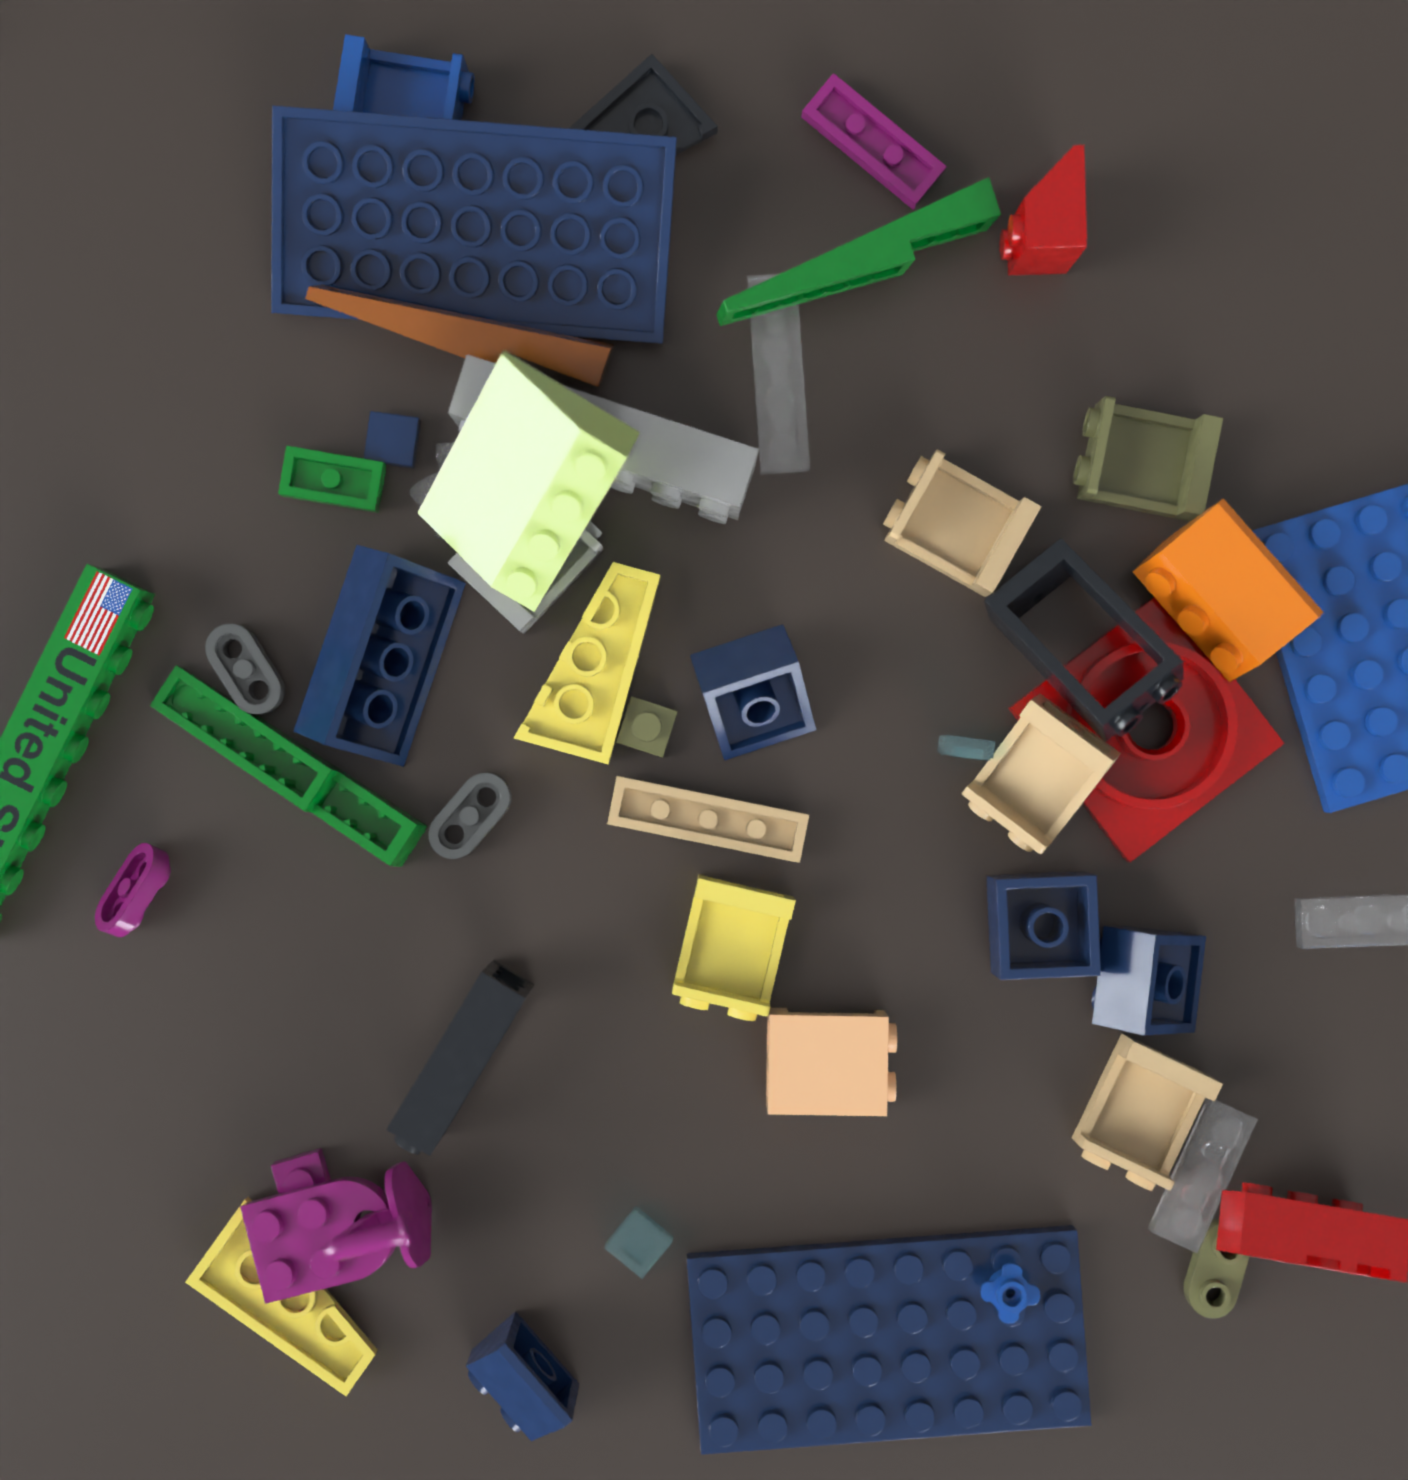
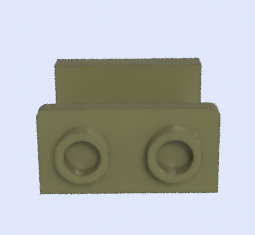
[1073,396,1223,521]

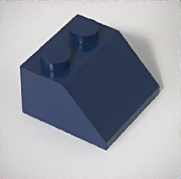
[690,624,816,761]
[1092,926,1206,1035]
[466,1311,579,1441]

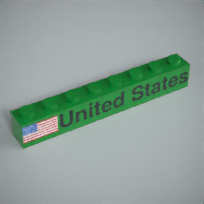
[0,564,155,922]

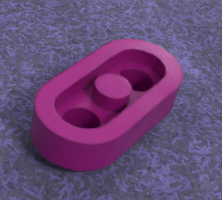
[95,843,171,937]

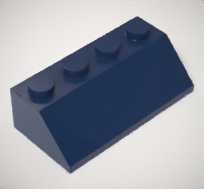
[293,545,466,767]

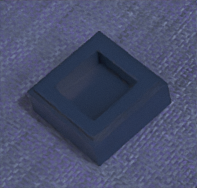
[364,411,421,469]

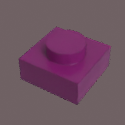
[271,1148,331,1194]

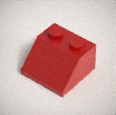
[999,145,1087,275]

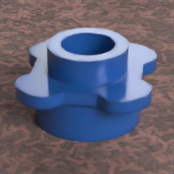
[980,1262,1040,1324]

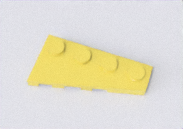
[514,562,661,764]
[185,1196,378,1396]

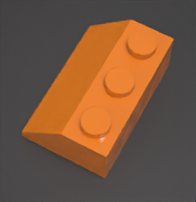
[1132,499,1324,682]

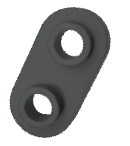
[205,624,285,715]
[428,773,512,859]

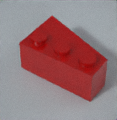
[1216,1182,1408,1283]

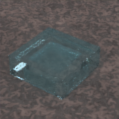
[937,735,996,761]
[604,1206,673,1279]

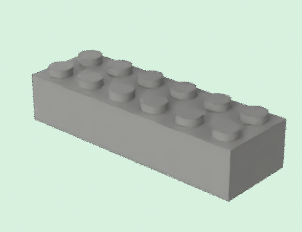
[448,355,759,524]

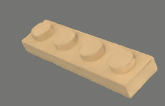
[607,776,809,863]

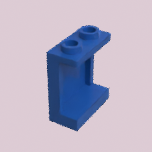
[333,34,475,120]

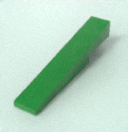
[716,177,1001,326]
[150,665,428,867]

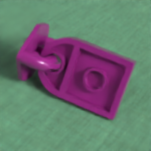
[240,1161,432,1304]

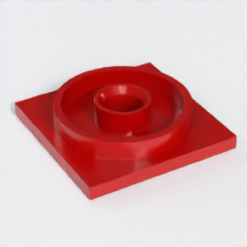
[1008,596,1285,863]

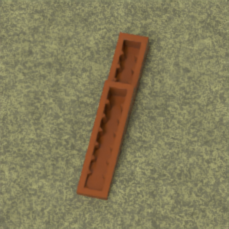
[305,285,614,387]

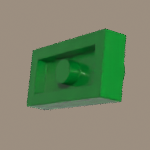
[278,446,387,513]

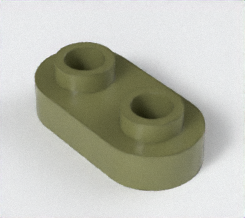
[1183,1218,1250,1319]

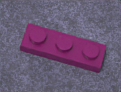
[801,73,947,210]

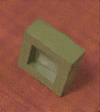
[616,696,678,758]

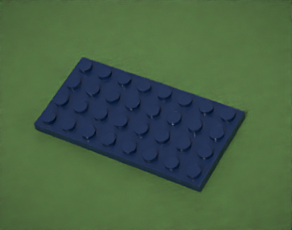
[271,105,677,344]
[687,1225,1092,1455]

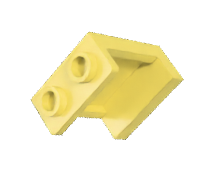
[672,875,796,1021]

